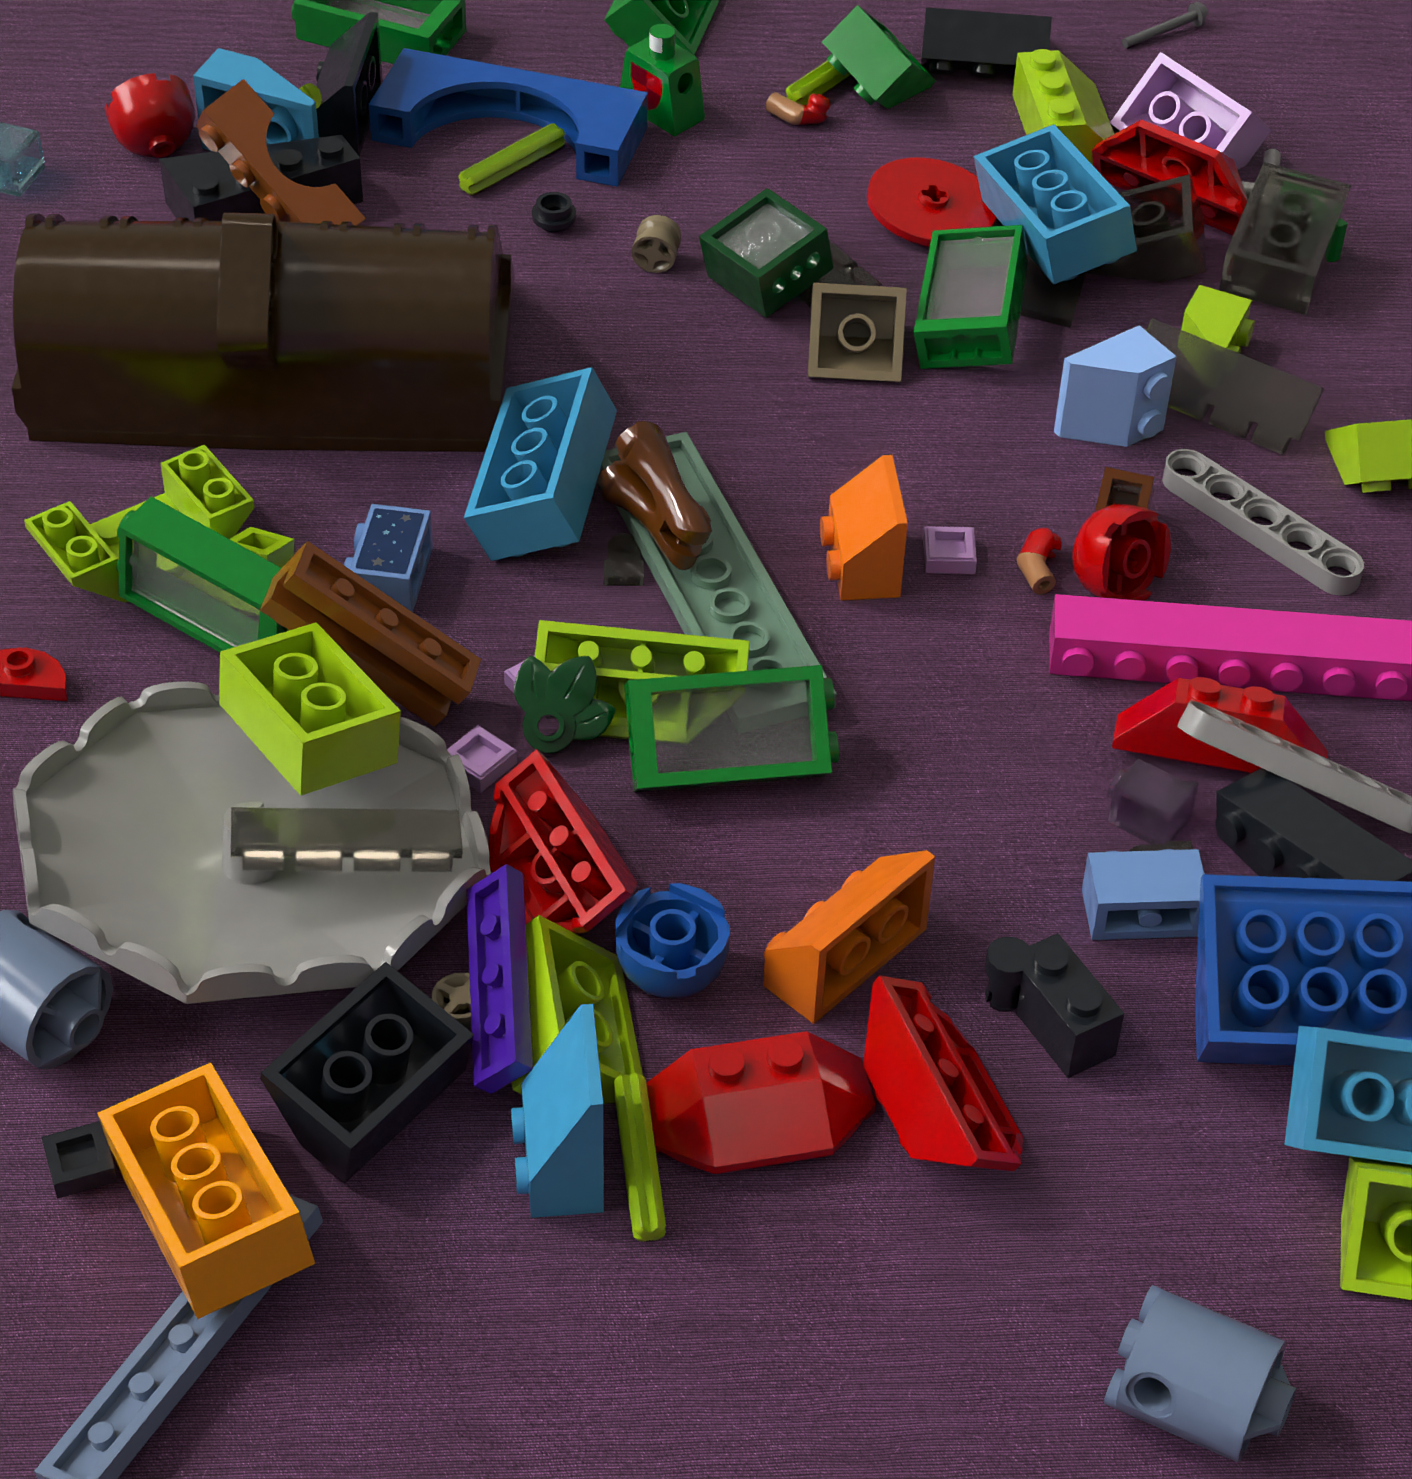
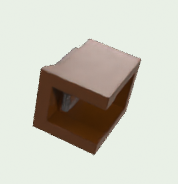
[1095,467,1155,512]

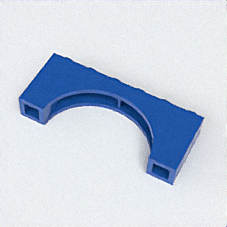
[369,48,648,187]

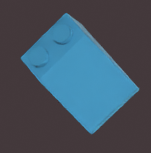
[193,48,319,152]
[511,1004,604,1218]

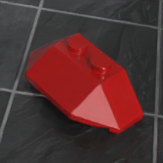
[1092,119,1251,241]
[1112,677,1328,773]
[488,749,638,934]
[863,975,1024,1172]
[646,1031,876,1174]

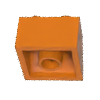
[820,455,908,601]

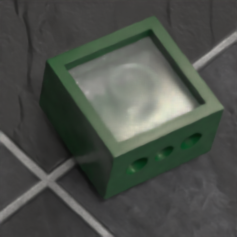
[699,188,834,318]

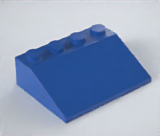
[1195,874,1412,1066]

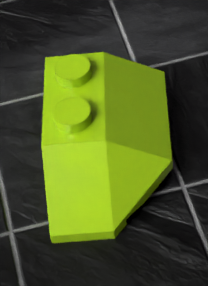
[535,620,750,745]

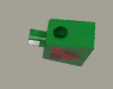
[620,24,705,137]

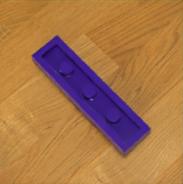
[466,864,533,1094]

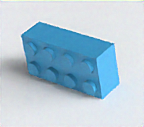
[974,124,1137,284]
[464,367,617,561]
[1284,1026,1412,1165]

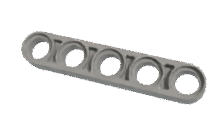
[1162,449,1364,596]
[1177,700,1412,834]

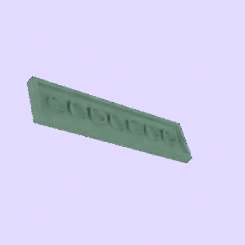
[599,432,837,734]

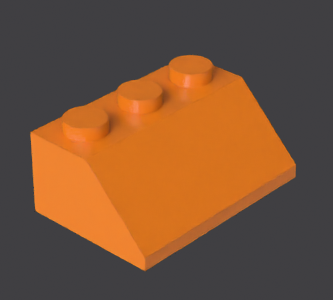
[763,850,935,1024]

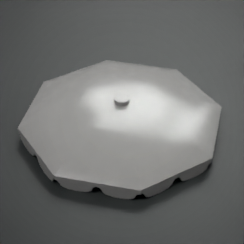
[12,681,491,1004]

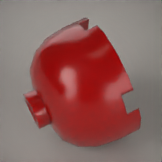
[104,73,196,158]
[1072,504,1171,601]

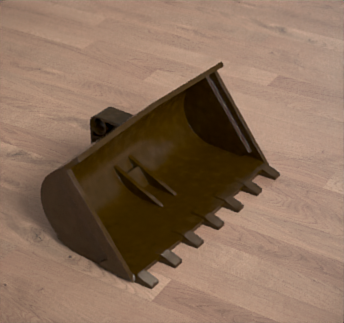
[12,212,515,452]

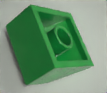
[822,5,936,109]

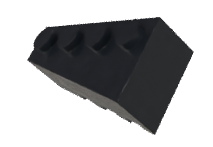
[160,135,363,221]
[1215,768,1412,882]

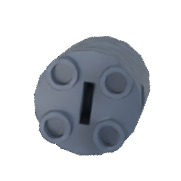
[0,910,113,1069]
[1104,1285,1297,1462]

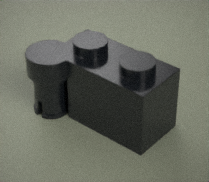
[985,933,1124,1078]

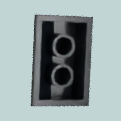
[921,7,1052,79]
[316,12,383,156]
[260,962,474,1183]

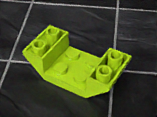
[24,444,255,603]

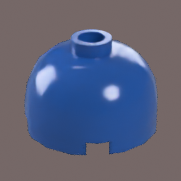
[616,883,730,999]

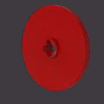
[867,157,996,247]

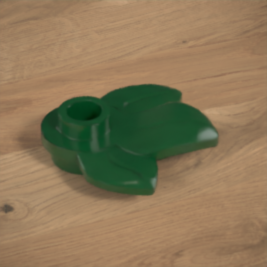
[514,656,616,753]

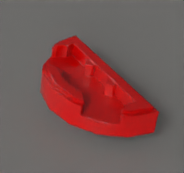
[0,647,68,701]

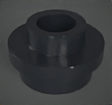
[532,192,576,232]

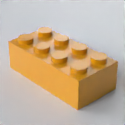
[97,1062,315,1319]

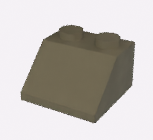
[807,283,907,383]

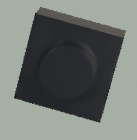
[41,1121,118,1199]

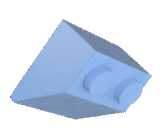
[1054,325,1177,447]

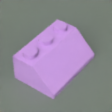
[1110,52,1272,170]

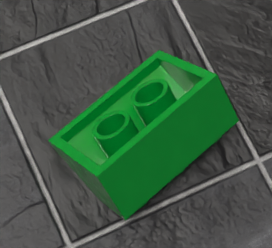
[604,0,719,55]

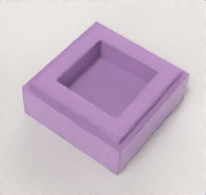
[923,526,977,574]
[447,725,517,793]

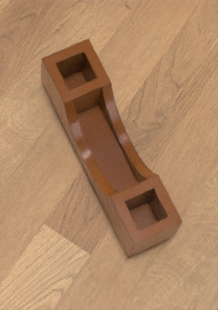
[196,79,366,226]

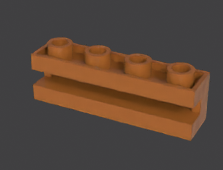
[260,540,481,727]

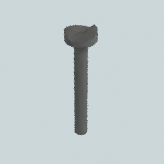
[1122,2,1209,48]

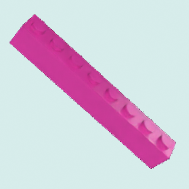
[1049,594,1412,701]

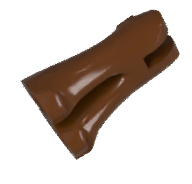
[597,421,712,570]

